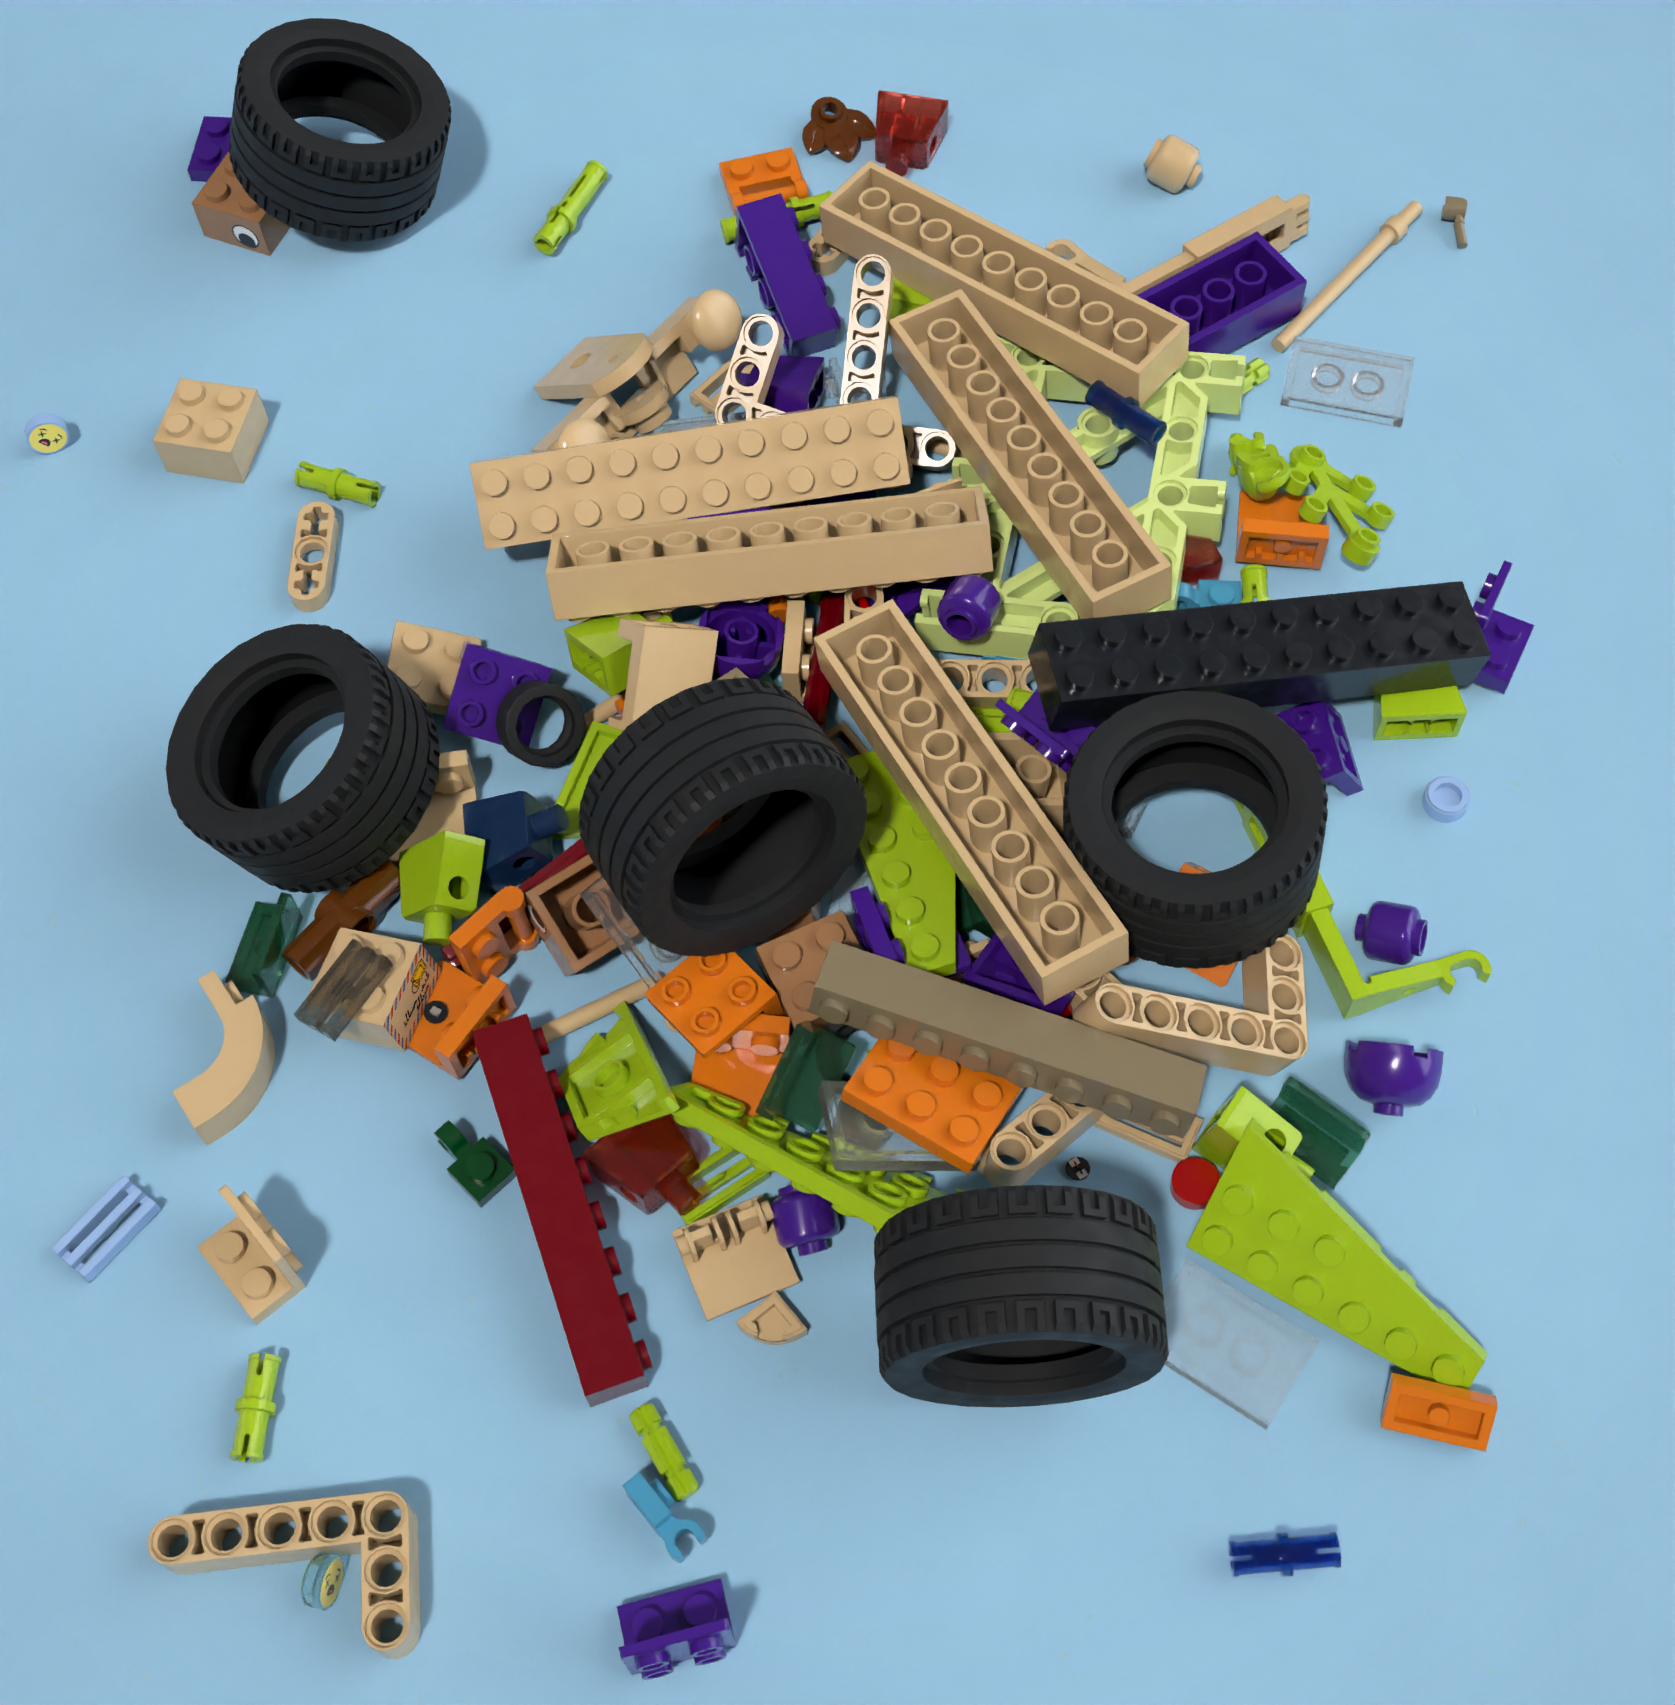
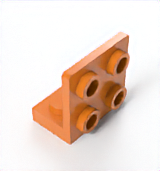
[1235,490,1329,569]
[645,951,785,1058]
[407,960,516,1080]
[691,1014,793,1118]

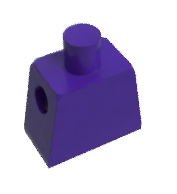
[740,356,825,413]

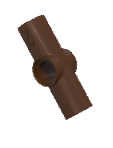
[281,860,400,981]

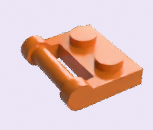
[719,147,809,216]
[448,886,540,984]

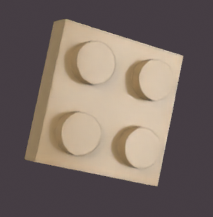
[387,620,481,715]

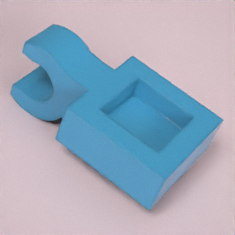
[1176,579,1242,610]
[622,1472,706,1564]

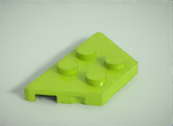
[558,1001,680,1142]

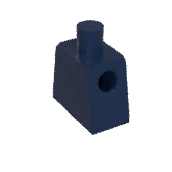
[462,791,569,895]

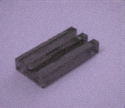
[294,939,394,1042]

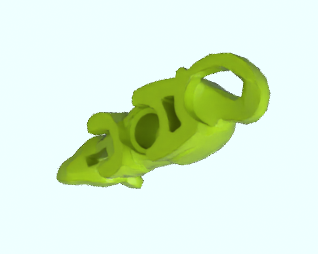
[1228,432,1290,501]

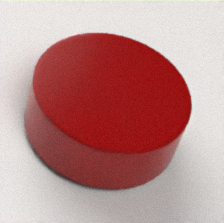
[1170,1158,1220,1210]

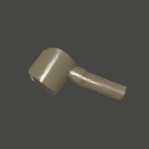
[1441,196,1468,249]

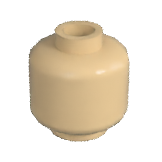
[1143,134,1203,194]

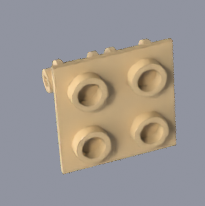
[671,1194,800,1322]

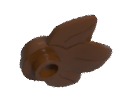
[802,97,876,163]

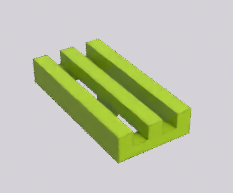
[662,1148,770,1225]

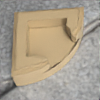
[736,1291,808,1345]

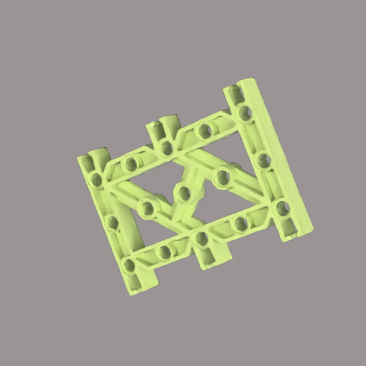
[914,336,1246,660]

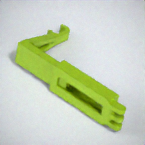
[1233,798,1491,1020]

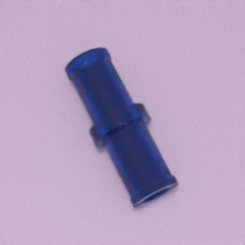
[1085,380,1167,446]
[1228,1532,1341,1577]

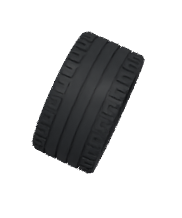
[229,18,451,241]
[166,624,440,893]
[579,677,867,957]
[1063,691,1328,969]
[874,1185,1169,1408]

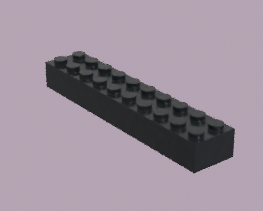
[1028,581,1491,731]

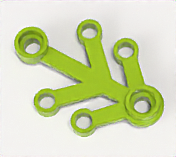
[1282,444,1395,566]

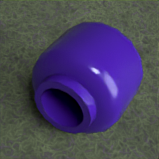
[937,575,1001,641]
[1355,901,1428,965]
[770,1185,840,1257]

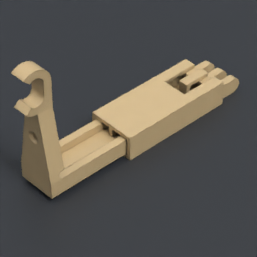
[1045,194,1310,296]

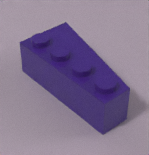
[735,193,841,356]

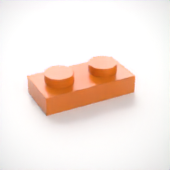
[1380,1372,1498,1452]

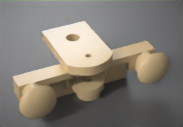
[531,289,742,452]

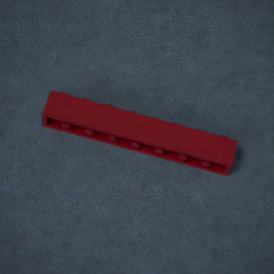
[472,1013,653,1407]

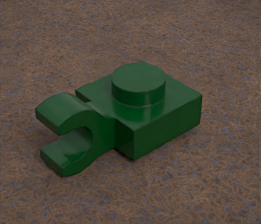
[434,1120,516,1208]

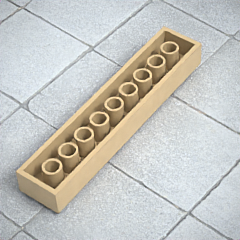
[819,160,1189,409]
[888,289,1172,619]
[469,396,910,550]
[545,486,993,622]
[814,599,1129,1006]

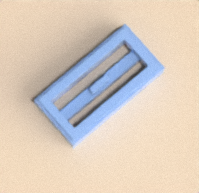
[51,1175,161,1283]

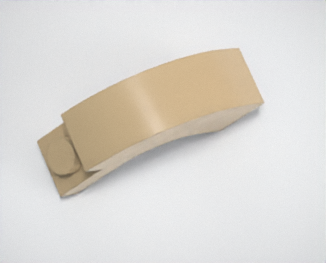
[172,970,275,1146]

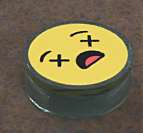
[301,1552,345,1611]

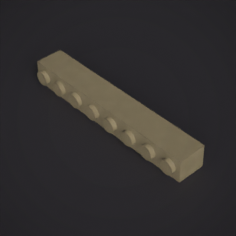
[808,940,1208,1138]

